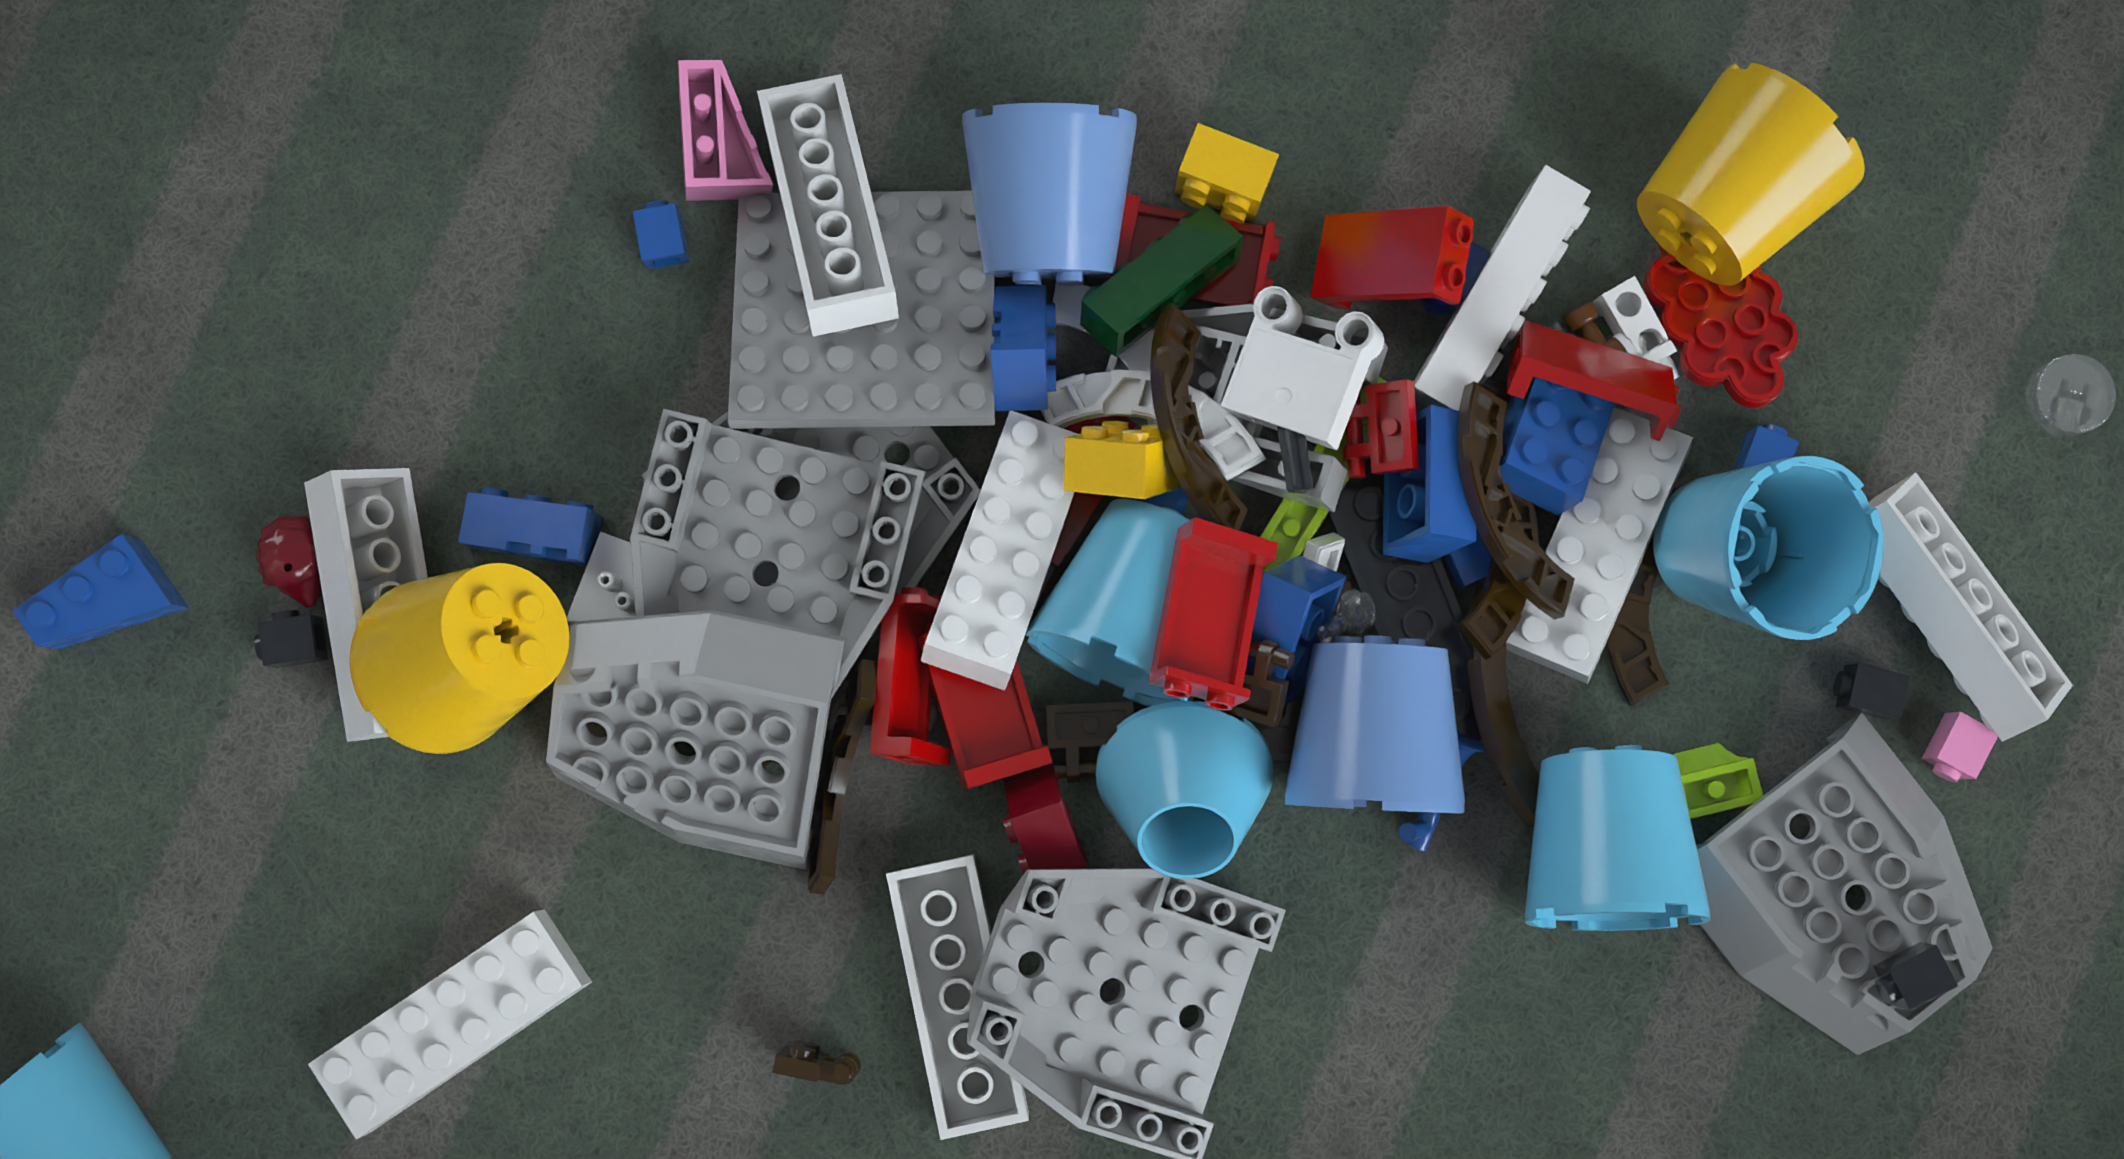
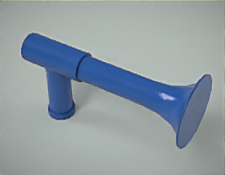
[1398,732,1485,851]

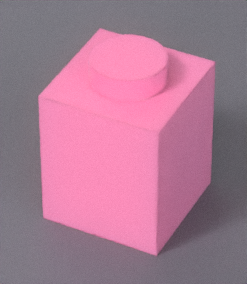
[1922,712,1998,783]

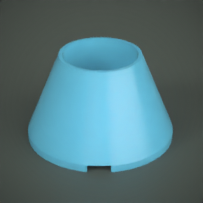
[1096,701,1273,879]

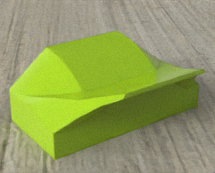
[1674,743,1763,819]

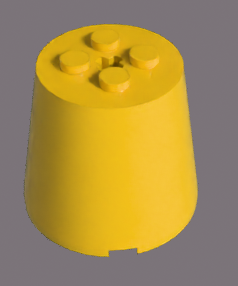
[1637,63,1865,286]
[349,563,570,754]

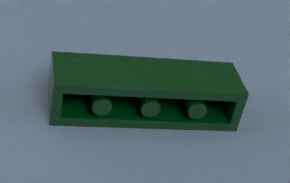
[1080,205,1243,357]

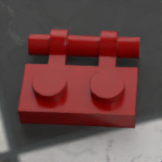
[1342,379,1420,478]

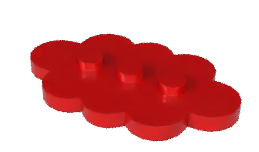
[1643,243,1799,409]

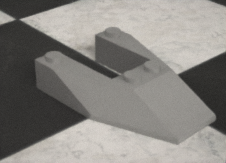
[1105,304,1388,512]

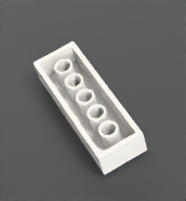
[757,74,899,337]
[1414,165,1591,412]
[1506,407,1693,684]
[921,411,1077,690]
[304,468,428,742]
[1869,472,2073,742]
[886,854,1029,1140]
[308,909,592,1139]

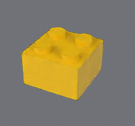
[1174,123,1279,224]
[1064,421,1181,499]

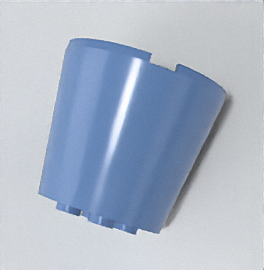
[962,103,1137,286]
[1284,635,1465,813]

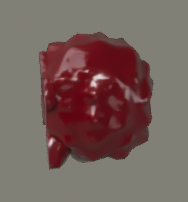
[256,515,322,608]

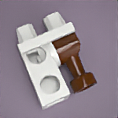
[1561,276,1679,410]

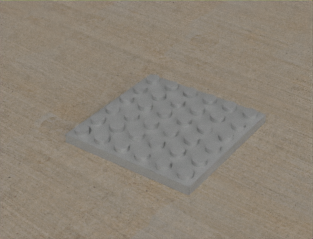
[728,191,995,429]

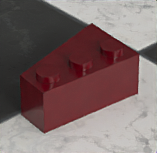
[1003,763,1091,875]

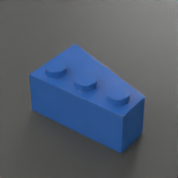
[990,285,1056,411]
[458,487,604,567]
[12,534,189,649]

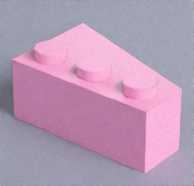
[678,60,773,201]

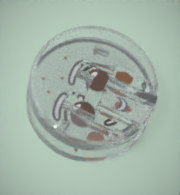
[2023,354,2116,438]

